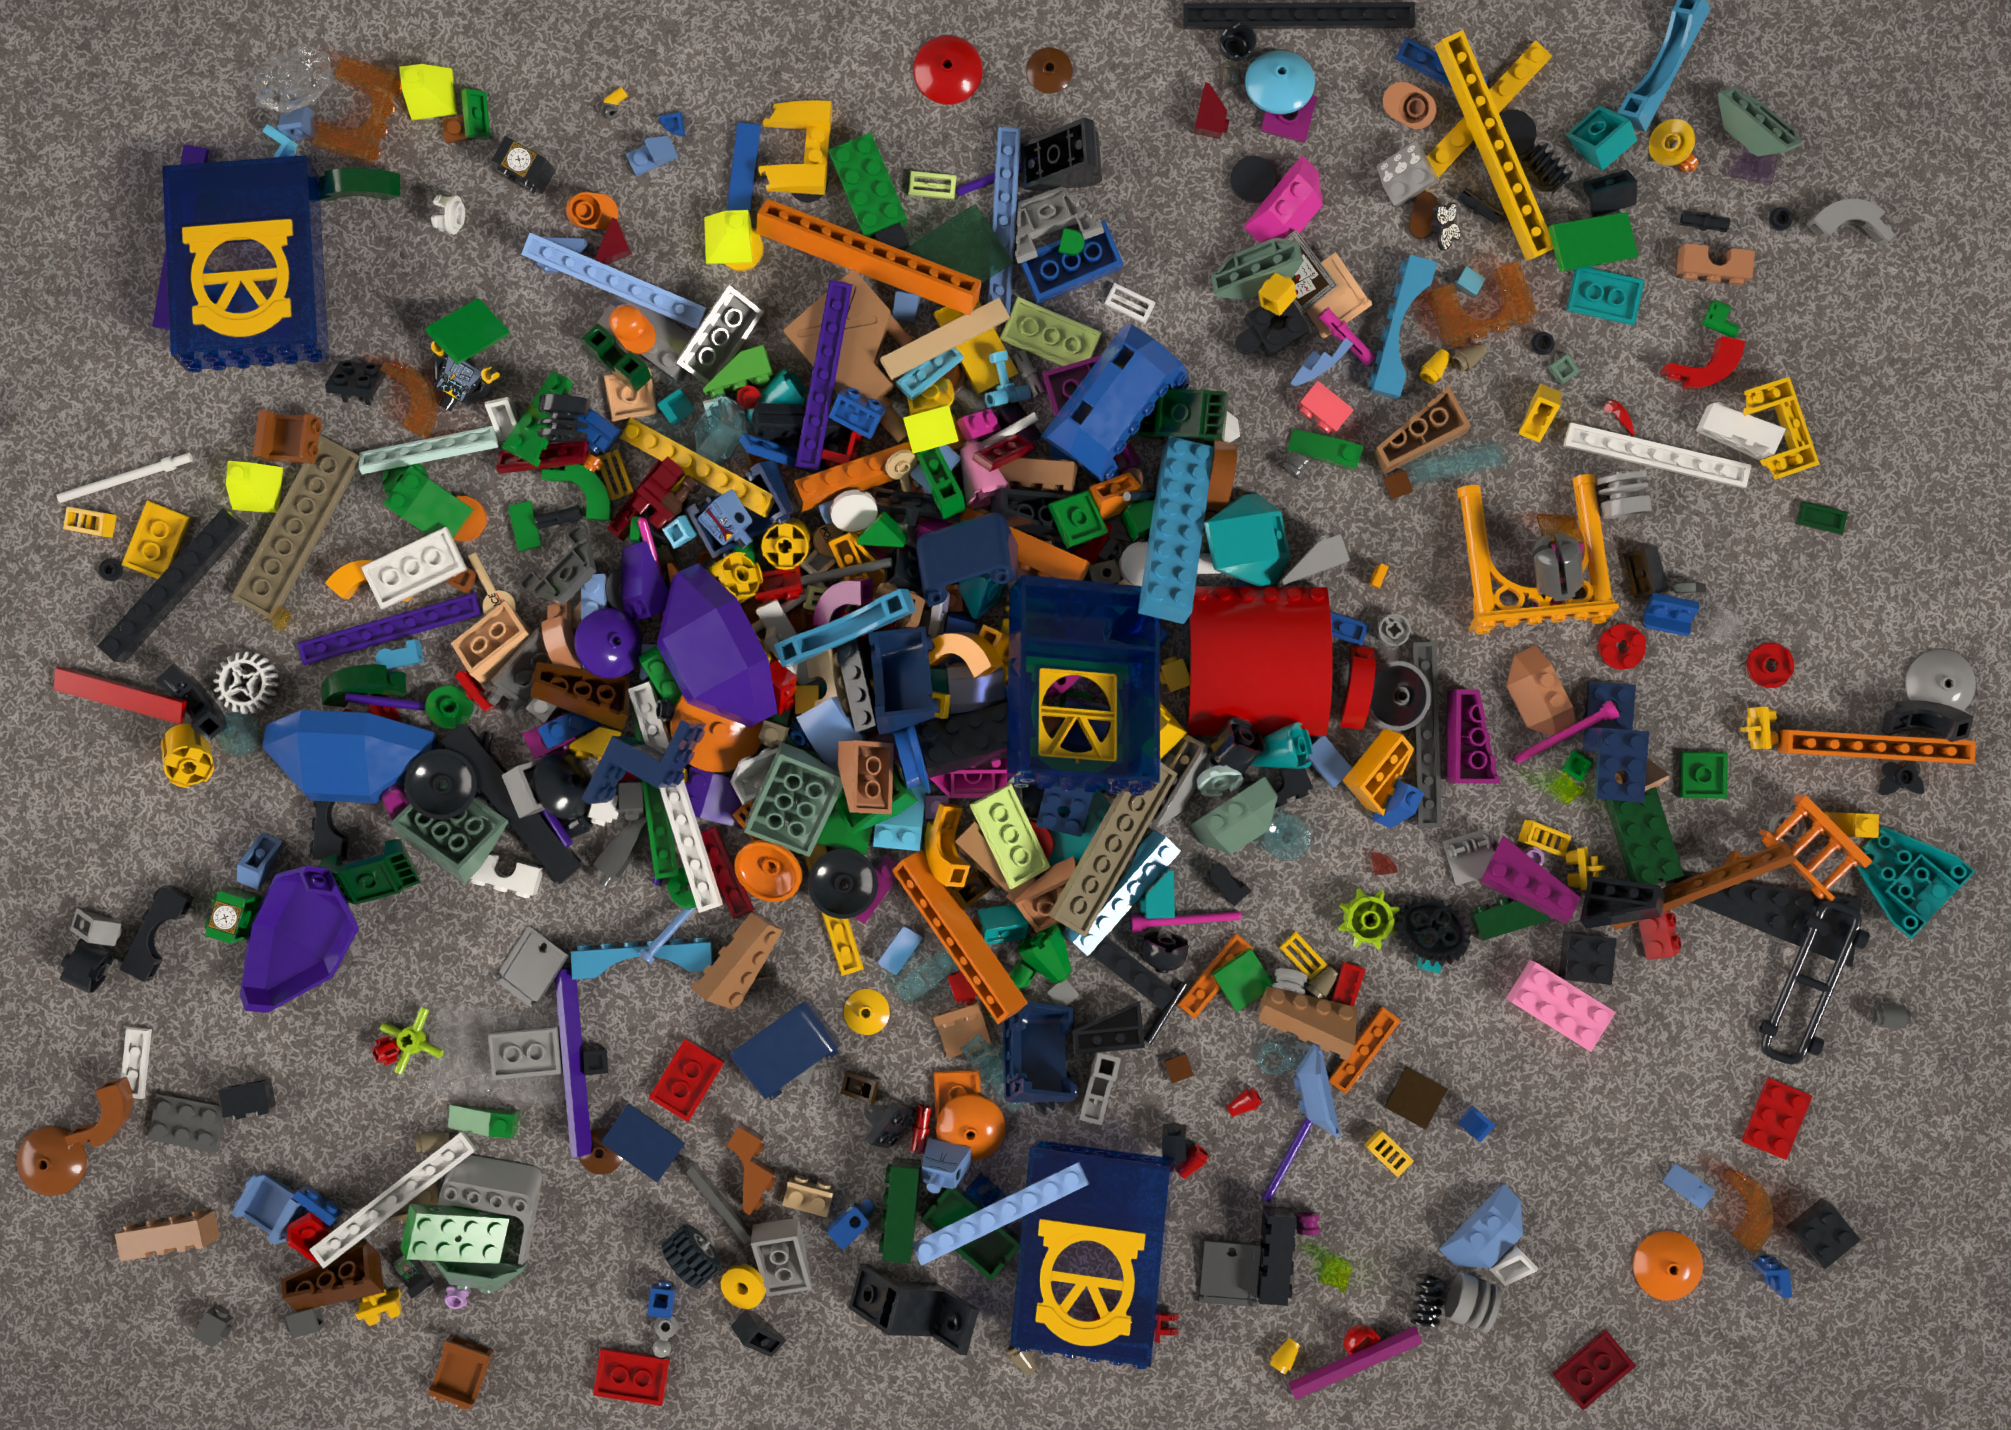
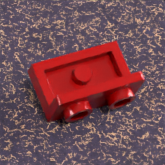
[755,565,805,605]
[1638,910,1682,960]

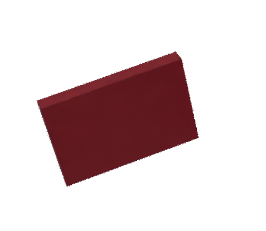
[1552,1329,1636,1410]

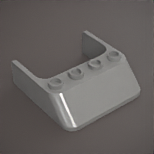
[438,1155,542,1265]

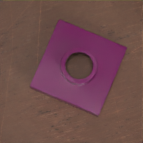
[1260,95,1317,143]

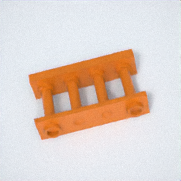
[1758,793,1872,901]

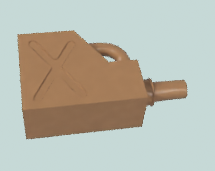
[783,269,913,444]

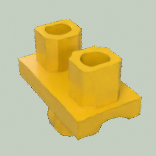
[1740,707,1779,749]
[1565,846,1606,890]
[355,1288,402,1326]

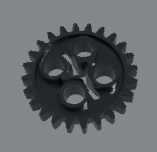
[1394,897,1471,967]

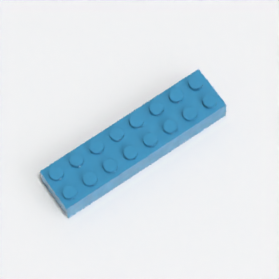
[1138,436,1214,624]

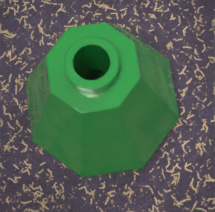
[1017,924,1072,983]

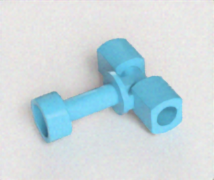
[985,350,1031,408]

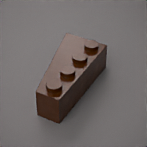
[530,662,631,731]
[281,1241,384,1311]

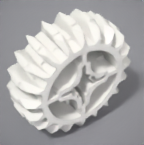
[213,651,279,714]

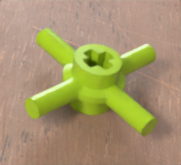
[380,1006,444,1074]

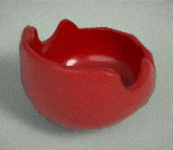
[1343,1324,1380,1355]

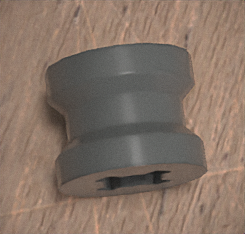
[1282,451,1311,480]

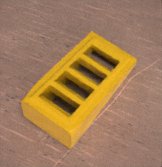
[63,506,117,538]
[1517,819,1572,858]
[1364,1128,1414,1177]

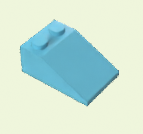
[873,786,926,851]

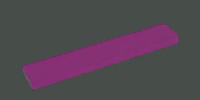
[1288,1326,1422,1400]

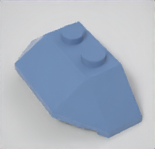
[1293,1043,1341,1138]
[1439,1183,1523,1268]

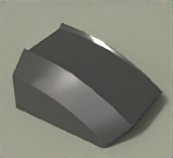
[947,662,1006,714]

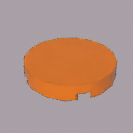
[454,496,487,542]

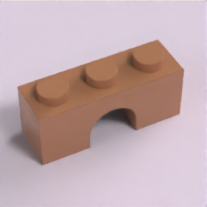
[1676,243,1755,286]

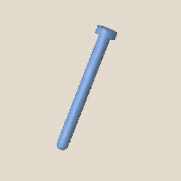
[638,907,697,964]

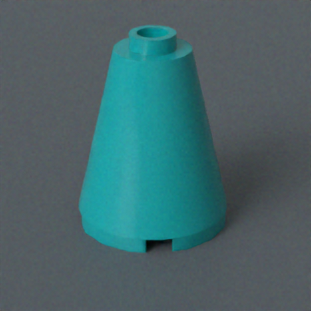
[746,366,809,424]
[1251,722,1313,769]

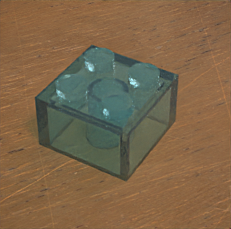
[694,393,747,465]

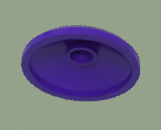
[574,608,642,679]

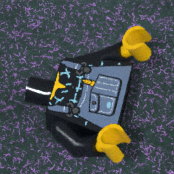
[431,341,500,412]

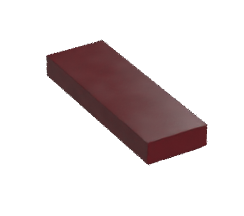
[972,434,1034,472]

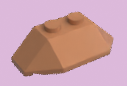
[1506,645,1576,736]

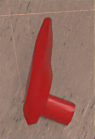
[1604,399,1635,436]

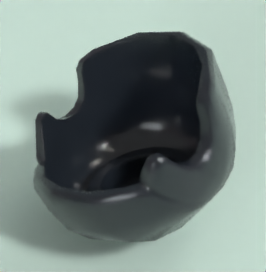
[1219,23,1257,62]

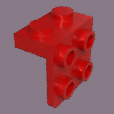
[821,430,864,469]

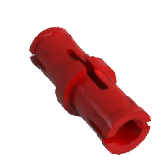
[910,1104,932,1154]

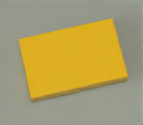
[121,500,192,579]

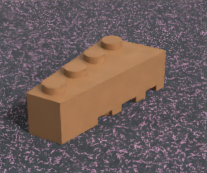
[1373,386,1471,474]
[998,456,1078,495]
[955,820,1037,905]
[690,912,783,1011]
[1258,986,1358,1061]
[115,1208,220,1262]

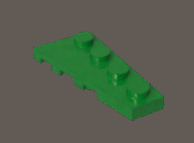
[502,371,573,468]

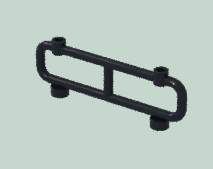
[1759,900,1870,1065]

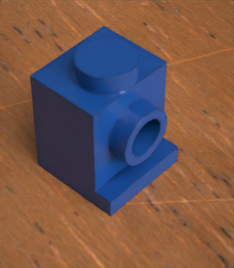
[647,1280,677,1319]

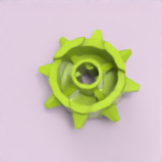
[1338,888,1400,950]

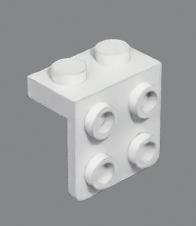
[730,748,778,805]

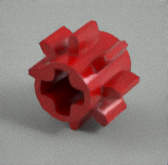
[372,1035,402,1066]

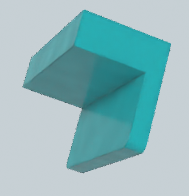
[977,904,1029,945]

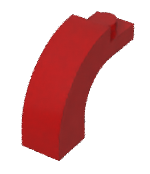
[1661,336,1745,390]
[1340,645,1376,730]

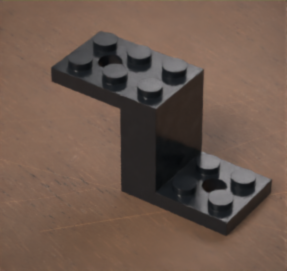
[848,1263,979,1355]

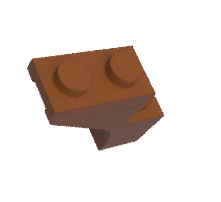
[726,1123,777,1215]

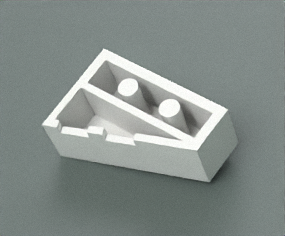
[1696,402,1786,460]

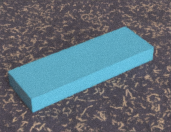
[896,348,963,401]

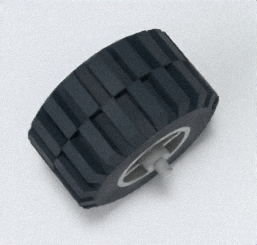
[661,1224,722,1289]

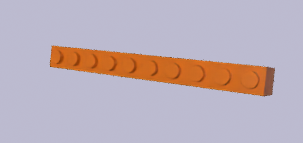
[756,199,982,316]

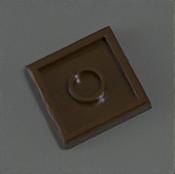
[1384,1066,1448,1130]

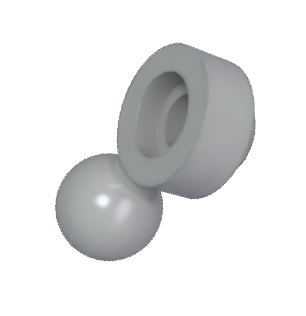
[653,1315,678,1358]

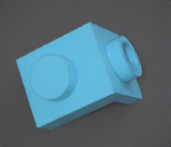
[262,124,298,163]

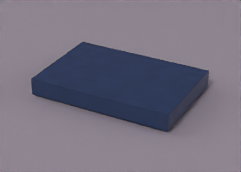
[601,1104,685,1183]

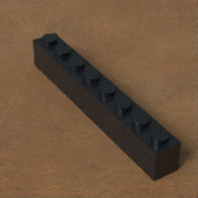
[97,508,249,663]
[441,723,585,884]

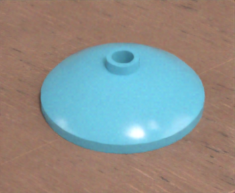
[1245,50,1315,114]

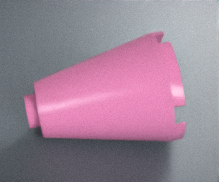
[960,440,1011,509]

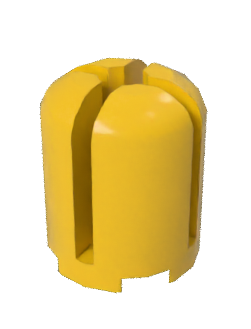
[761,518,812,570]
[705,552,763,604]
[161,723,214,788]

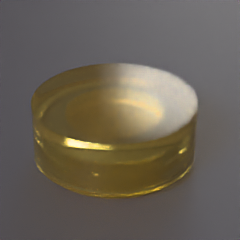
[272,608,292,632]

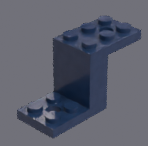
[1583,682,1649,803]
[1036,696,1111,837]
[581,719,706,804]

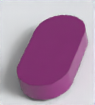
[381,785,410,821]

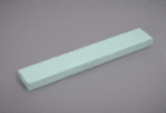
[359,426,498,474]

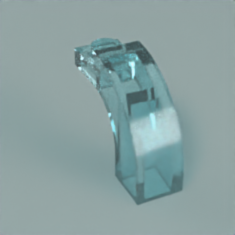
[961,1034,1026,1113]

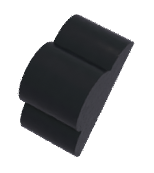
[1020,118,1102,191]

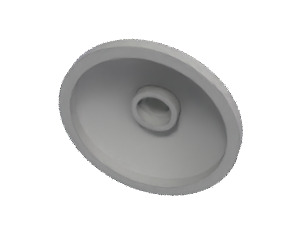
[1905,649,1976,711]

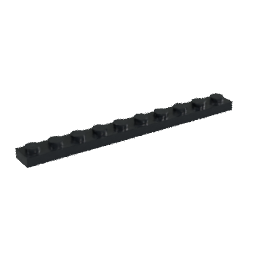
[1183,2,1415,29]

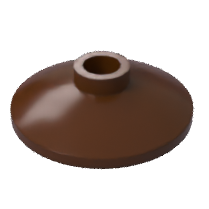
[1027,47,1073,94]
[579,1128,623,1175]

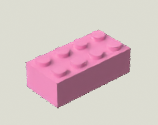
[1506,960,1616,1052]

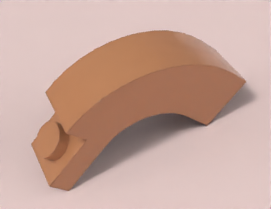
[541,600,587,670]

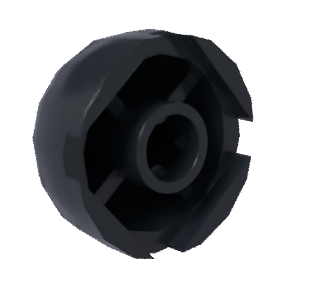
[1142,932,1189,973]

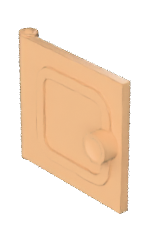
[1306,252,1372,339]

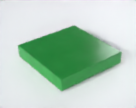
[1048,490,1108,548]
[1679,752,1728,799]
[1211,947,1273,1012]

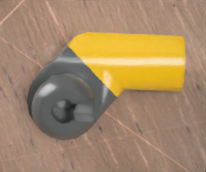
[603,87,628,120]

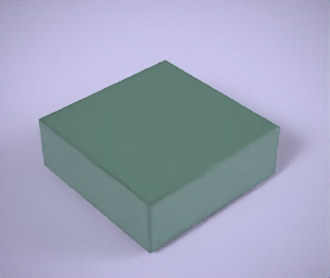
[1548,353,1581,386]

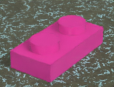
[956,409,1001,442]

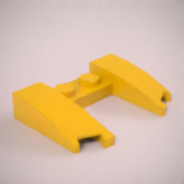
[758,100,832,195]
[1744,377,1820,480]

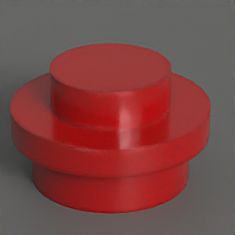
[737,385,761,409]

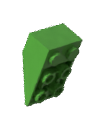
[703,345,775,399]

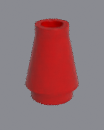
[1226,1087,1263,1117]
[1176,1144,1209,1179]

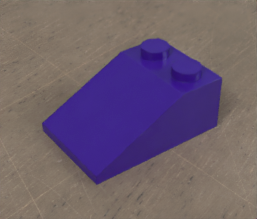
[622,541,669,621]
[685,766,754,829]

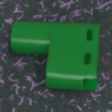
[1701,299,1740,338]

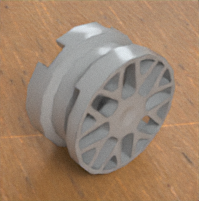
[1376,614,1411,647]
[1768,811,1807,844]
[1272,968,1308,995]

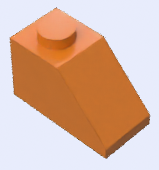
[1089,472,1142,520]

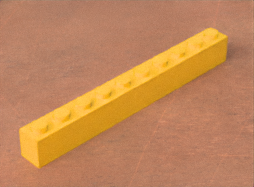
[1434,30,1553,262]

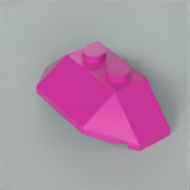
[1243,155,1323,242]
[926,755,1020,798]

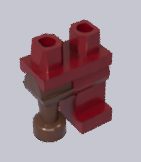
[632,456,701,530]

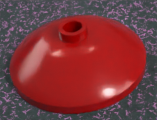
[913,35,983,105]

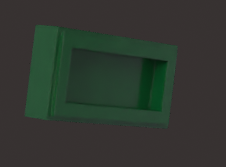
[1796,501,1848,535]

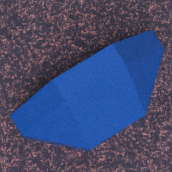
[262,710,438,804]

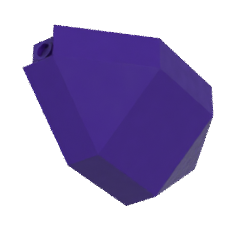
[657,563,778,728]
[240,866,359,1013]

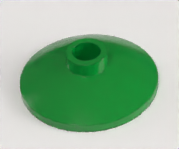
[425,686,473,728]

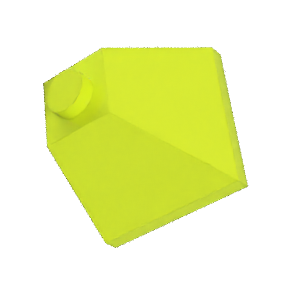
[399,64,458,120]
[704,210,753,264]
[226,461,283,513]

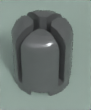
[1532,532,1584,601]

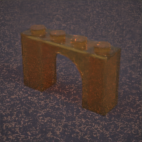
[313,55,402,166]
[1427,260,1537,349]

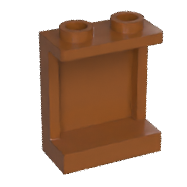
[253,410,322,464]
[427,1335,494,1409]

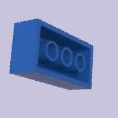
[1019,221,1123,305]

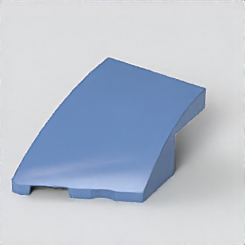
[1290,338,1353,386]
[796,696,866,773]

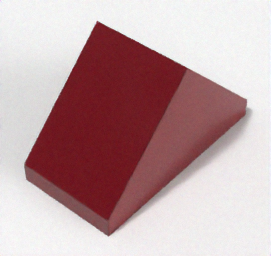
[594,217,632,265]

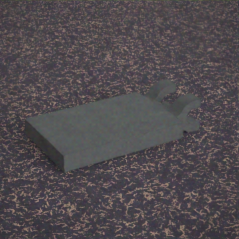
[483,628,553,718]

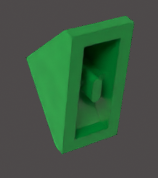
[857,511,908,547]

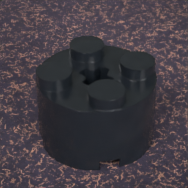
[1210,717,1266,773]
[60,938,115,994]

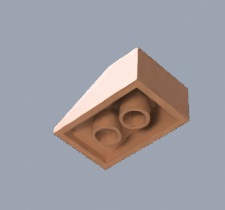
[838,740,894,814]
[1014,856,1078,933]

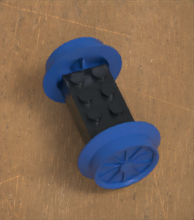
[892,686,1036,794]

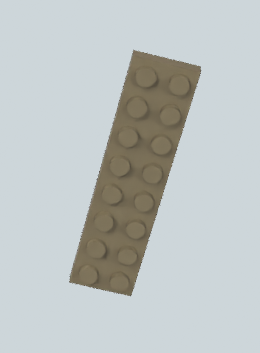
[231,434,360,620]
[1049,751,1177,937]

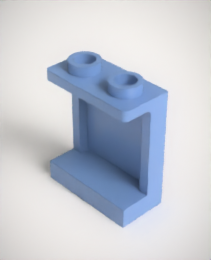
[231,1172,305,1245]

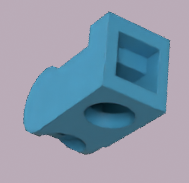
[376,639,424,669]

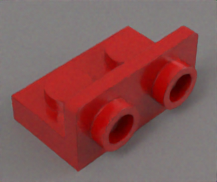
[286,1212,334,1264]

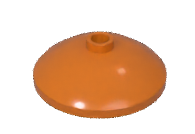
[734,840,802,902]
[936,1094,1006,1161]
[1633,1230,1703,1301]

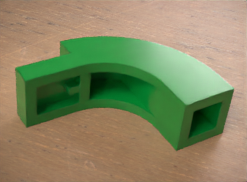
[541,464,614,521]

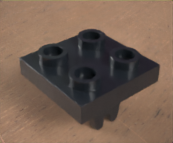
[325,360,386,406]
[864,1102,916,1148]

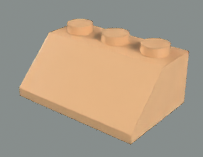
[451,600,532,686]

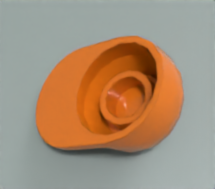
[566,192,618,230]
[609,304,656,354]

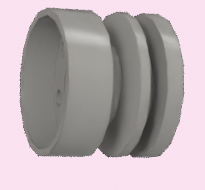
[1597,470,1652,519]
[1445,1272,1502,1333]

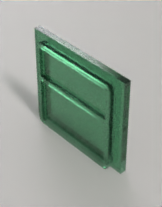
[905,204,1013,308]

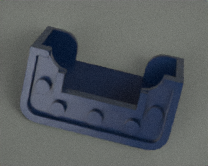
[686,461,793,559]
[916,513,1018,607]
[868,626,939,735]
[729,999,842,1101]
[1003,1001,1077,1103]

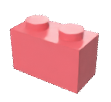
[1297,381,1354,434]

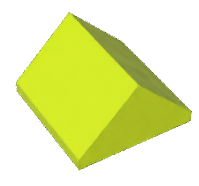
[903,405,959,454]

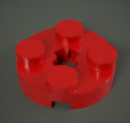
[1598,624,1646,670]

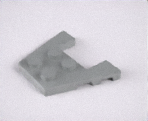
[1015,187,1104,264]

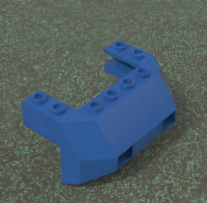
[1040,324,1190,484]

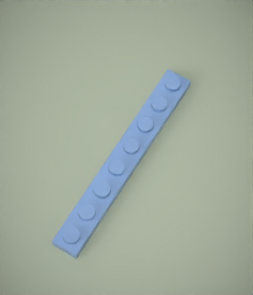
[521,233,706,329]
[912,1162,1089,1266]

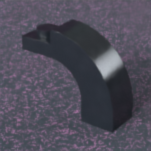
[156,663,227,742]
[1881,700,1974,742]

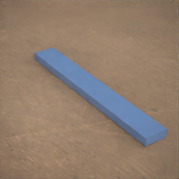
[988,127,1021,315]

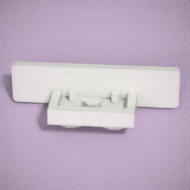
[756,599,816,686]

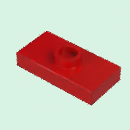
[455,670,497,712]
[1330,961,1366,1007]

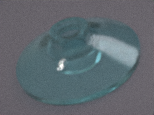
[215,711,262,757]
[1264,814,1311,861]

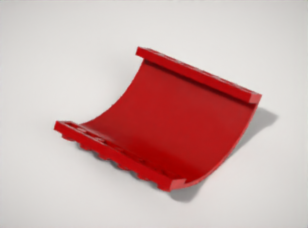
[1186,586,1333,736]

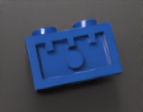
[828,387,887,439]
[1643,593,1699,637]
[1752,1255,1792,1298]

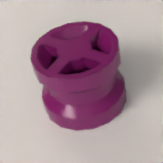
[1296,1212,1320,1235]

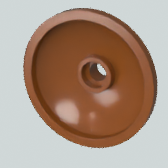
[16,1126,87,1196]

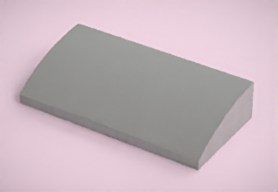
[675,285,764,385]

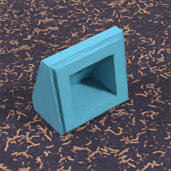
[1454,266,1486,298]
[662,515,698,549]

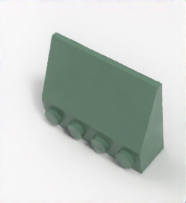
[744,742,843,857]
[391,780,508,884]

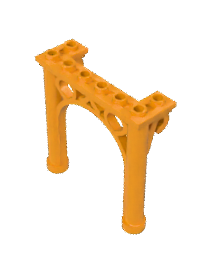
[1457,474,1619,635]

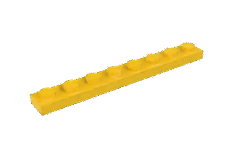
[1424,40,1552,192]
[620,418,775,518]

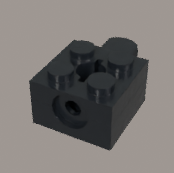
[1235,302,1310,358]

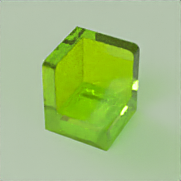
[1546,772,1585,805]
[1320,1256,1353,1293]

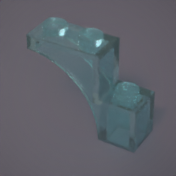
[893,946,958,1004]

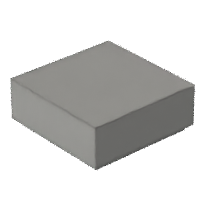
[1047,979,1079,1006]

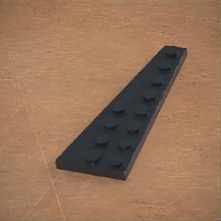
[1674,874,1862,967]

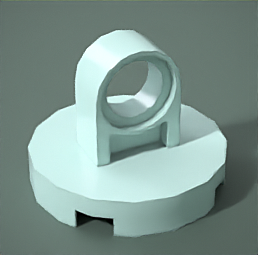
[1196,751,1243,797]

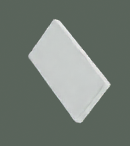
[361,527,468,610]

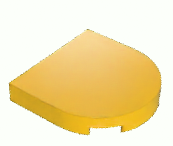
[907,377,954,416]

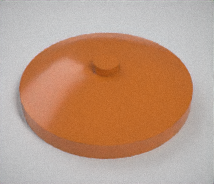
[670,695,764,772]

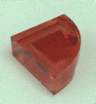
[1371,852,1398,876]

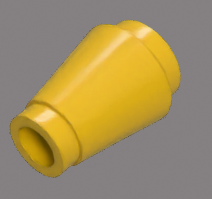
[1419,349,1451,384]
[1269,1338,1300,1375]

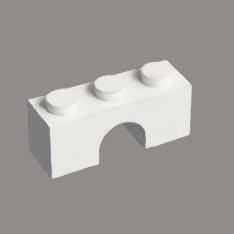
[470,853,544,898]

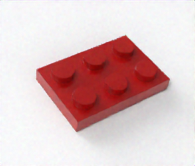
[649,1038,726,1122]
[1741,1077,1813,1160]
[593,1347,670,1406]

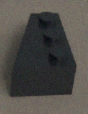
[1580,876,1665,929]
[1072,1001,1145,1055]

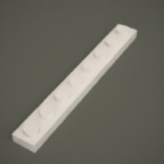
[1563,423,1751,488]
[310,1131,477,1268]

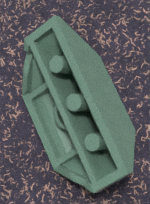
[1718,86,1802,157]
[1211,238,1303,301]
[1189,777,1278,854]
[433,1258,528,1293]

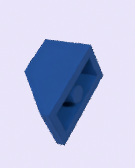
[1372,780,1425,829]

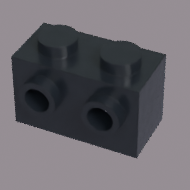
[884,544,922,593]

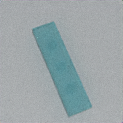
[1409,442,1506,486]

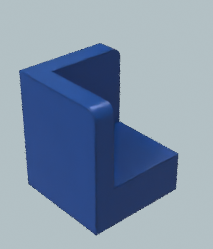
[1457,1106,1495,1142]

